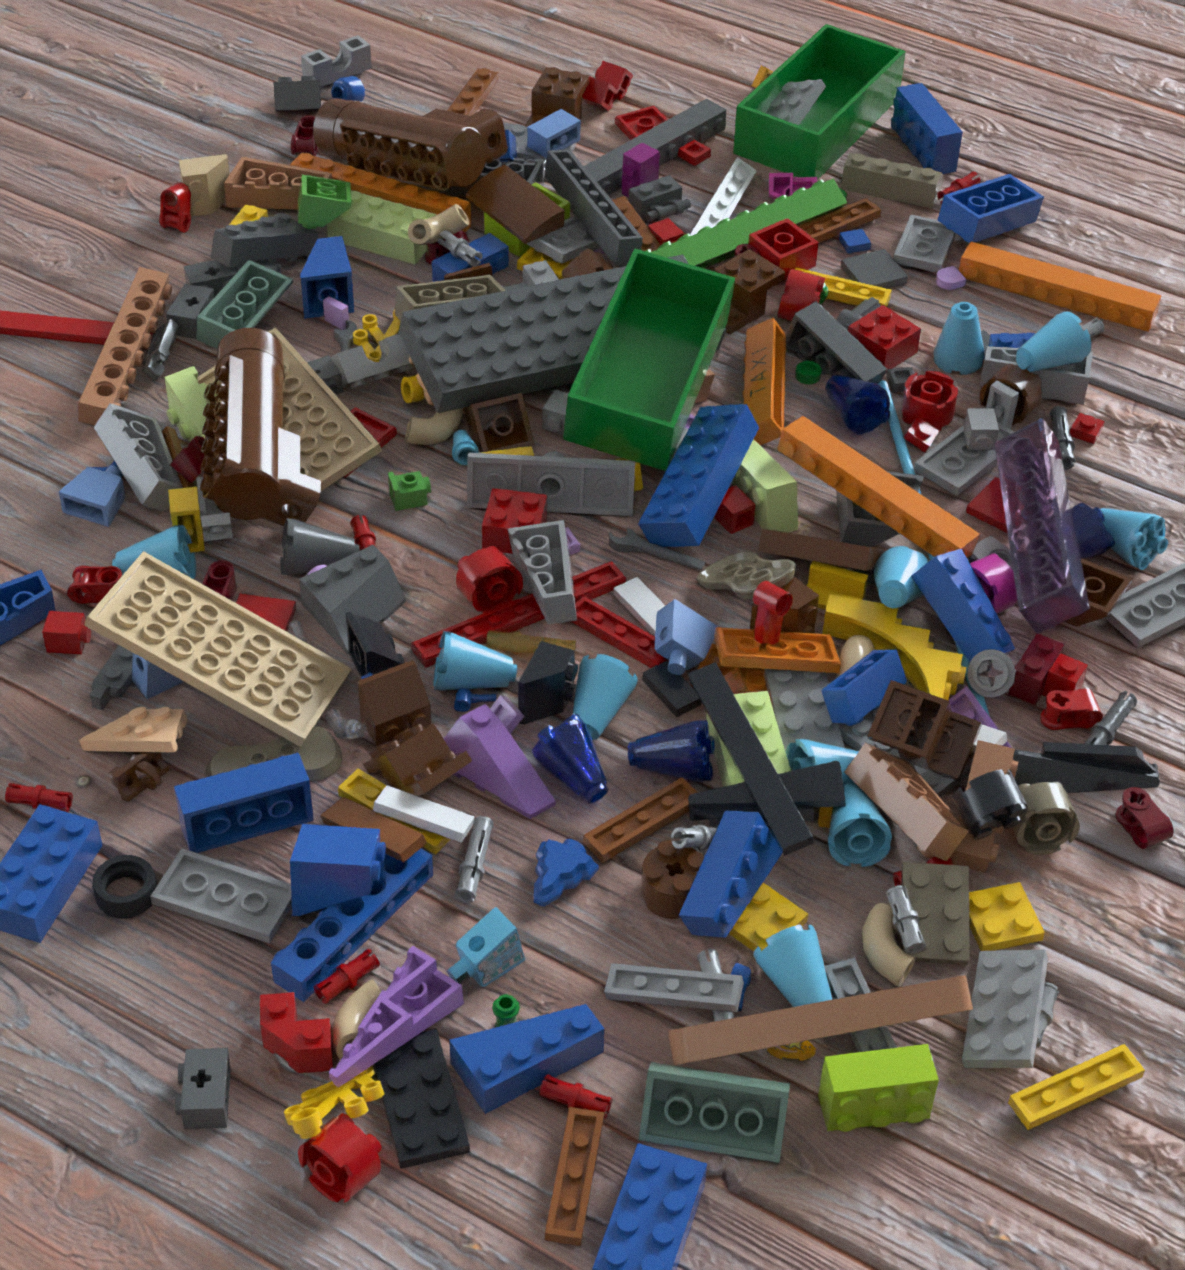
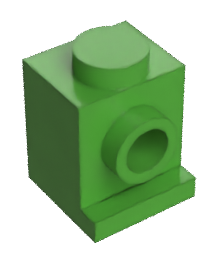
[388,471,431,511]

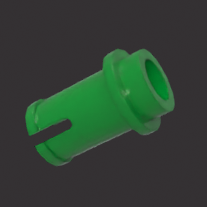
[492,994,520,1028]

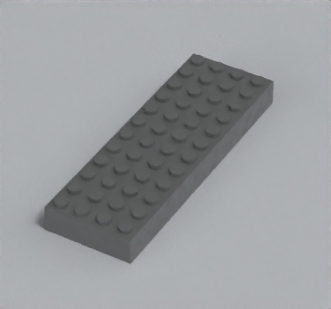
[398,254,726,413]

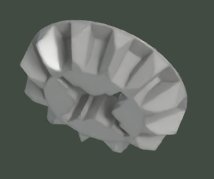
[967,649,1016,698]

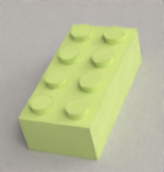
[327,190,436,265]
[706,691,791,787]

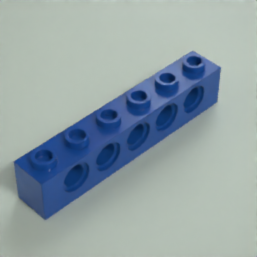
[271,848,433,1002]

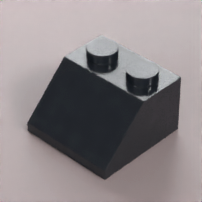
[345,611,405,677]
[518,641,578,725]

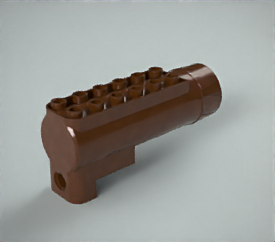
[313,98,508,191]
[200,328,321,526]

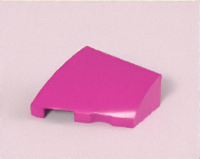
[769,173,817,200]

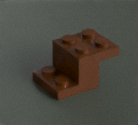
[525,67,589,127]
[714,249,785,335]
[867,680,982,781]
[363,723,472,796]

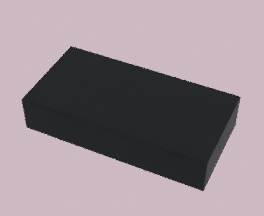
[642,661,701,717]

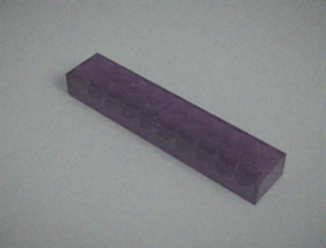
[994,418,1090,634]

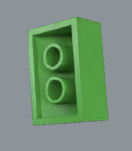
[298,174,352,229]

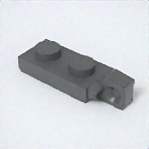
[142,319,178,381]
[89,645,133,711]

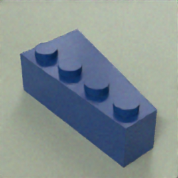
[911,549,1015,667]
[0,570,56,646]
[679,811,782,938]
[449,1004,605,1114]

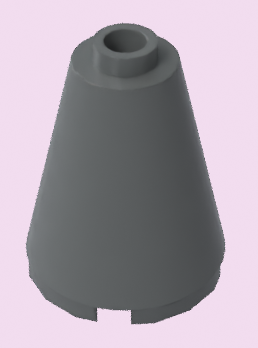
[280,518,359,575]

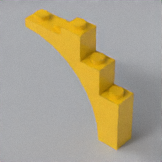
[822,594,967,701]

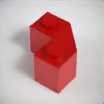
[582,61,633,111]
[260,992,333,1073]

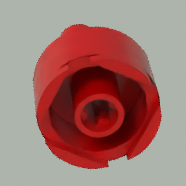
[777,269,825,321]
[901,371,958,432]
[456,546,523,613]
[298,1113,382,1203]

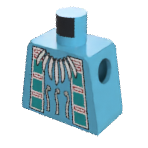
[447,907,525,987]

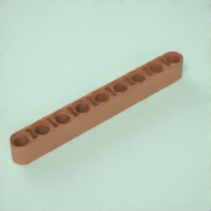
[667,975,973,1065]

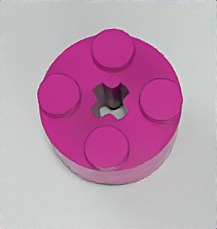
[970,554,1022,614]

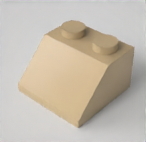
[179,154,230,216]

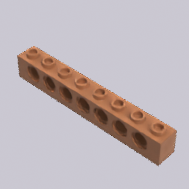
[78,267,172,425]

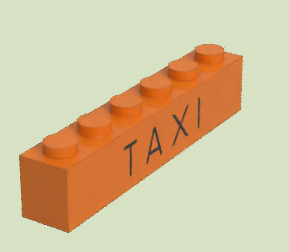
[742,317,786,445]

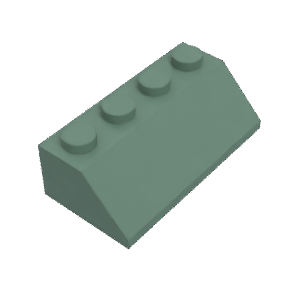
[196,260,293,349]
[638,1062,790,1163]

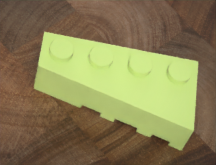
[164,366,206,442]
[732,439,798,532]

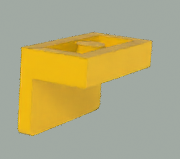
[807,561,868,610]

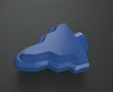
[534,839,599,907]

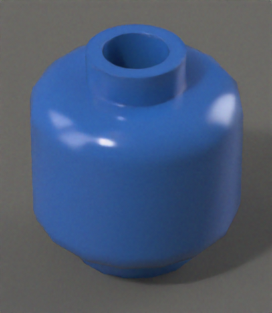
[331,76,365,102]

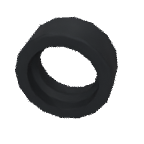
[92,855,157,919]

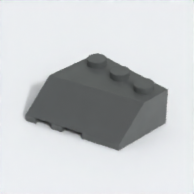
[836,471,924,547]
[299,545,406,655]

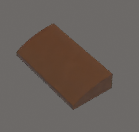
[466,165,565,244]
[758,529,886,570]

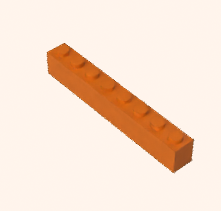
[290,152,471,232]
[959,241,1162,332]
[777,416,980,558]

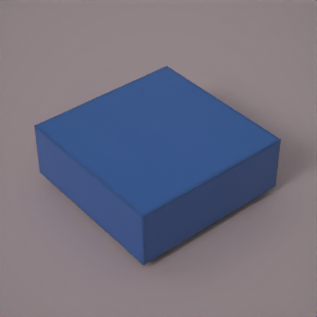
[839,229,871,254]

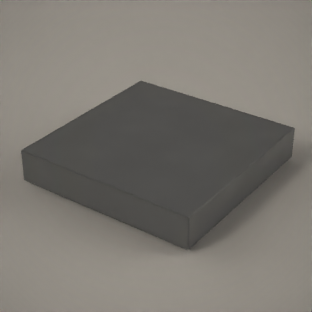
[841,249,908,289]

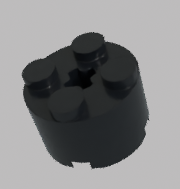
[952,769,1028,840]

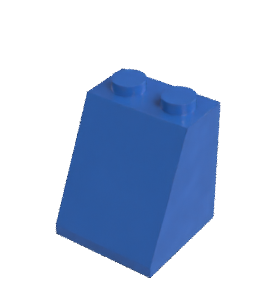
[300,236,354,319]
[290,824,386,916]

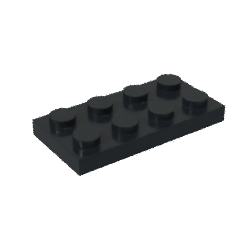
[373,1029,470,1169]

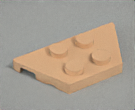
[79,707,188,752]

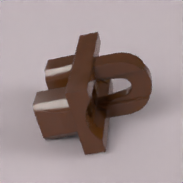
[108,752,170,802]

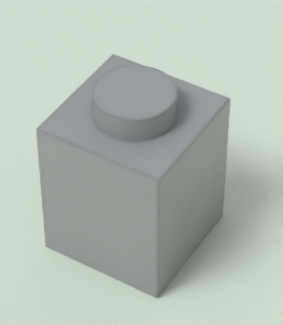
[964,408,999,450]

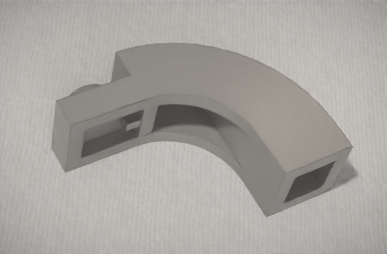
[196,477,233,542]

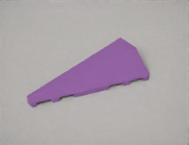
[329,946,464,1088]

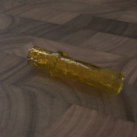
[486,630,576,655]

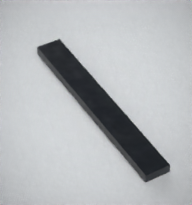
[688,662,814,856]

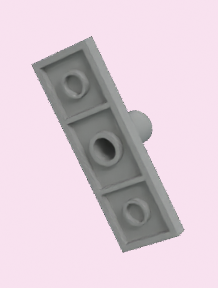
[467,451,635,516]

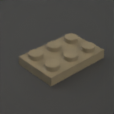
[901,862,970,965]

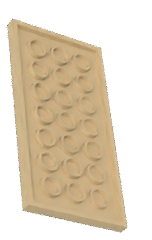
[197,327,382,491]
[84,551,352,747]

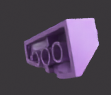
[444,704,556,819]

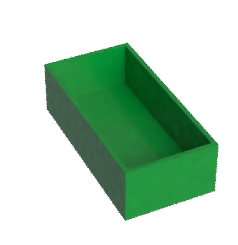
[733,24,906,180]
[563,248,735,471]

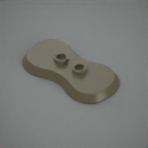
[696,551,796,599]
[205,726,342,782]

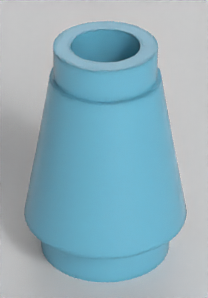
[452,430,479,466]

